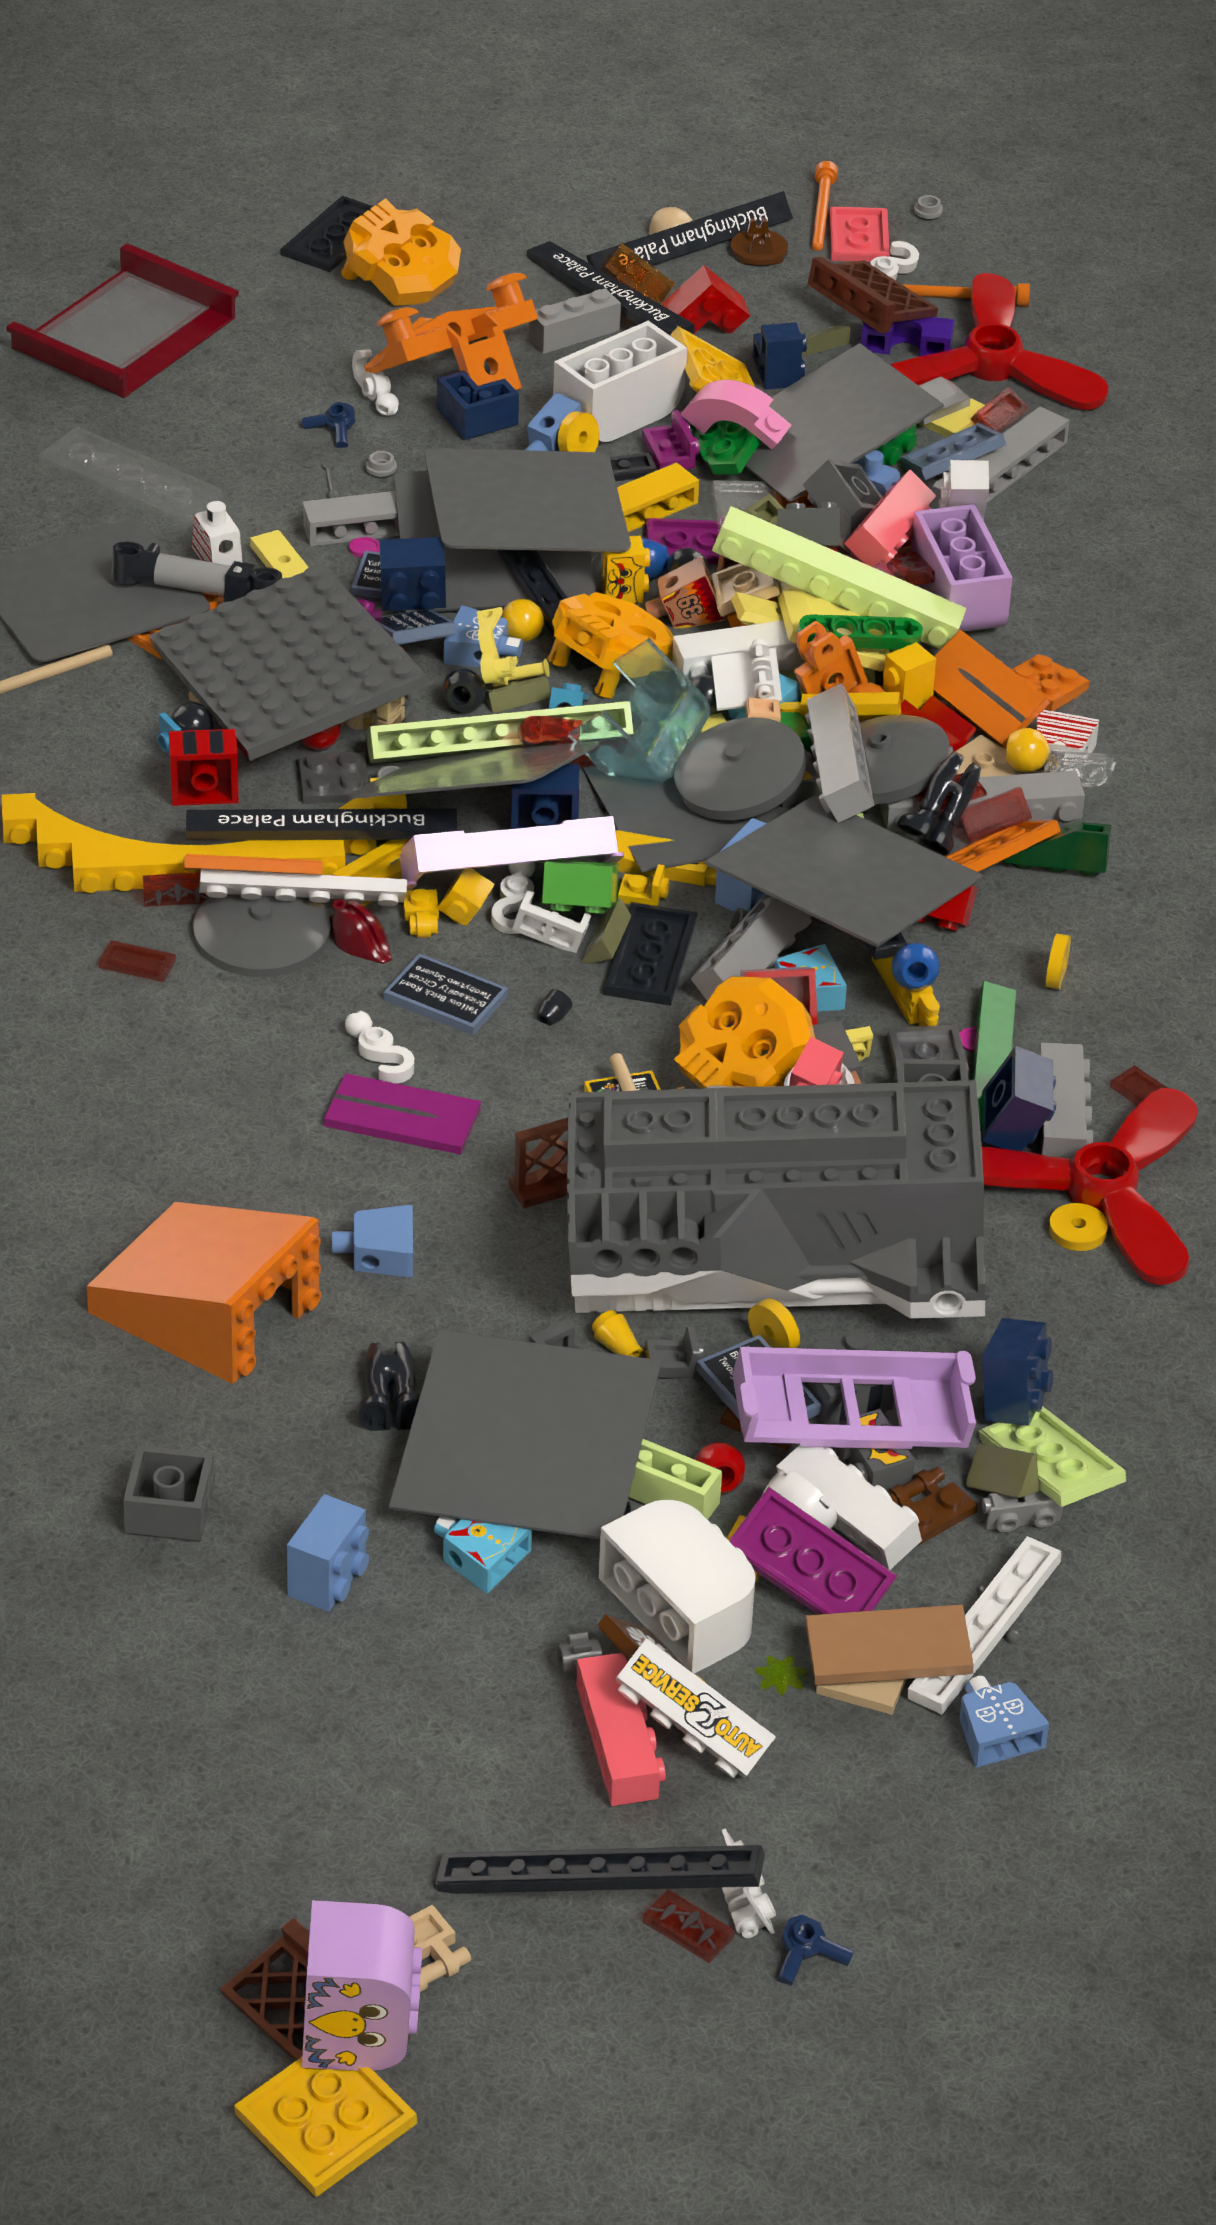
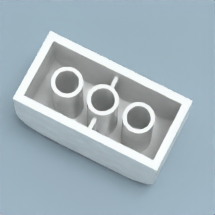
[553,321,687,442]
[599,1500,755,1674]

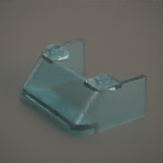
[568,638,710,783]

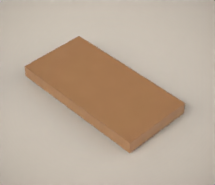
[806,1605,974,1685]

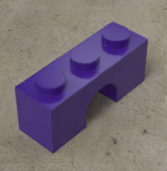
[861,317,955,357]

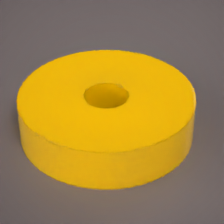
[558,411,600,452]
[1046,933,1071,990]
[1049,1203,1108,1251]
[748,1298,800,1348]

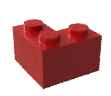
[662,265,750,335]

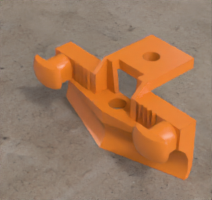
[364,273,538,390]

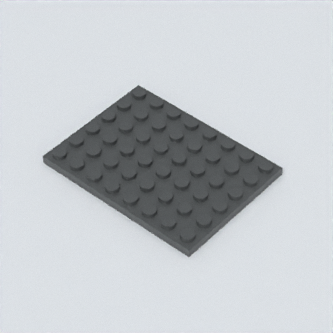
[149,564,429,761]

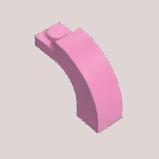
[680,380,792,449]

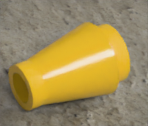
[592,1310,643,1357]

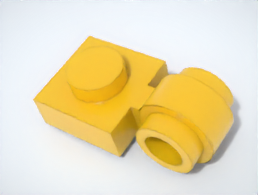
[403,889,439,938]

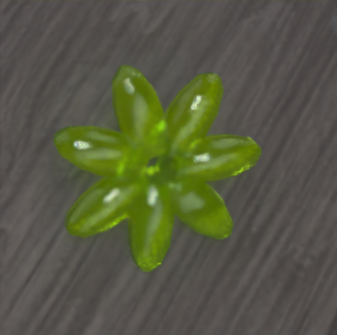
[755,1656,807,1696]

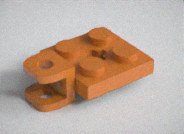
[794,621,868,694]
[1011,654,1090,711]

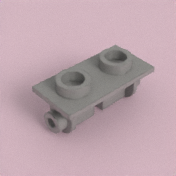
[982,1490,1064,1532]

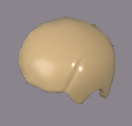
[649,207,693,235]

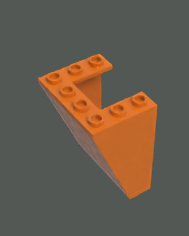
[87,1202,321,1384]

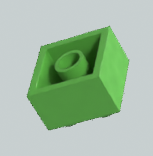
[542,859,619,913]

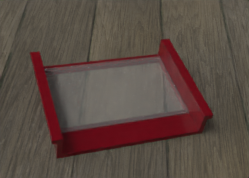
[6,243,239,399]

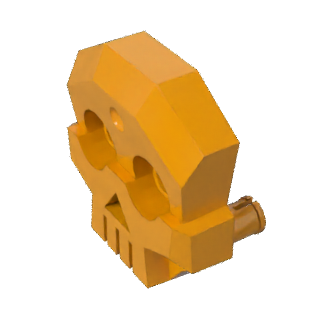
[341,198,461,306]
[547,592,675,698]
[673,976,815,1089]

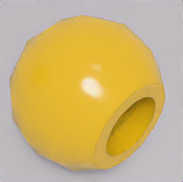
[501,598,544,642]
[1006,728,1049,773]

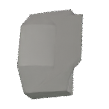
[919,377,971,425]

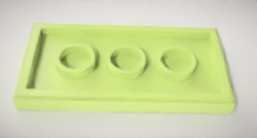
[978,1406,1126,1507]

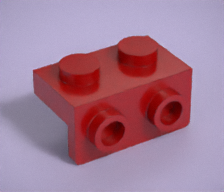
[901,696,976,751]

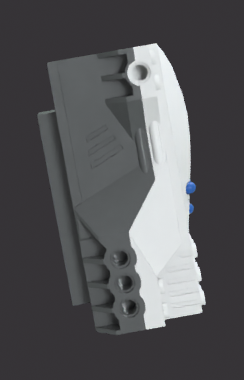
[567,1080,985,1318]

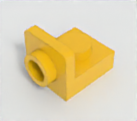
[618,864,670,906]

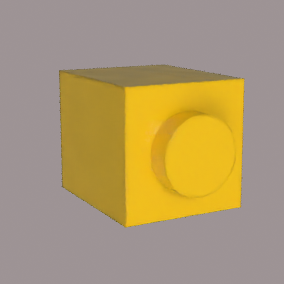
[437,868,495,926]

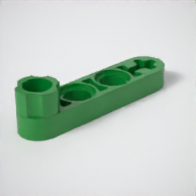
[797,614,923,653]

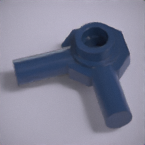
[302,402,356,448]
[777,1914,854,1986]

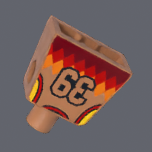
[645,556,726,628]

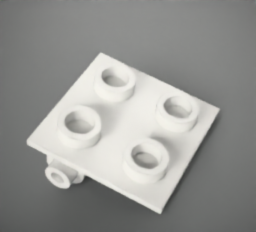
[711,638,782,711]
[722,1828,776,1938]

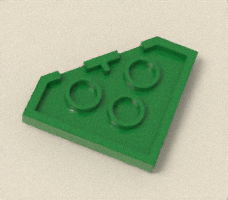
[688,407,775,475]

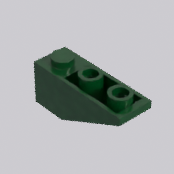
[1005,821,1112,876]

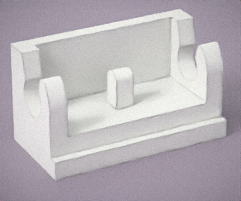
[512,890,592,953]

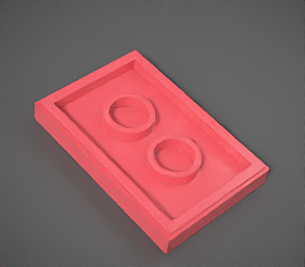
[830,207,890,262]

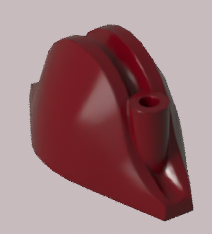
[329,899,392,964]

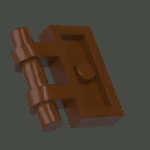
[887,1466,978,1545]

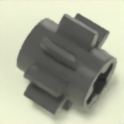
[557,1631,602,1680]

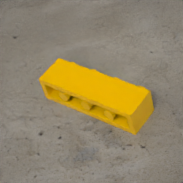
[617,462,699,532]

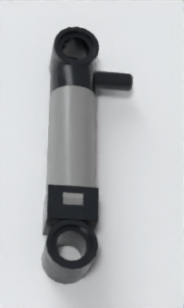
[111,541,282,602]

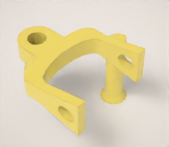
[477,607,550,687]

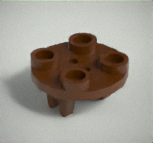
[731,218,788,265]

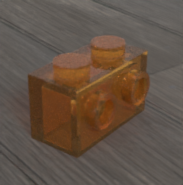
[605,243,676,304]

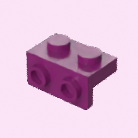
[642,410,700,470]

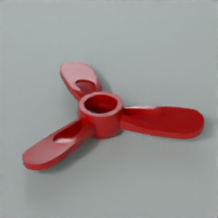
[889,273,1109,410]
[981,1088,1198,1285]

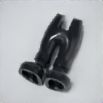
[897,751,981,855]
[357,1341,420,1431]

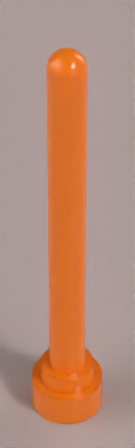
[812,161,838,251]
[902,283,1030,307]

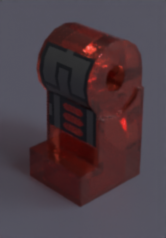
[517,716,582,747]

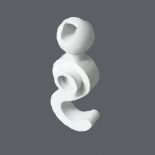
[870,241,919,280]
[352,349,399,416]
[491,862,535,934]
[345,1010,414,1084]

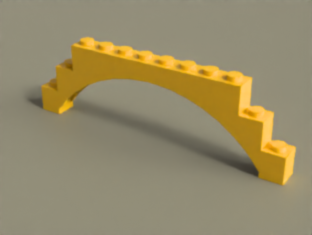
[2,778,407,893]

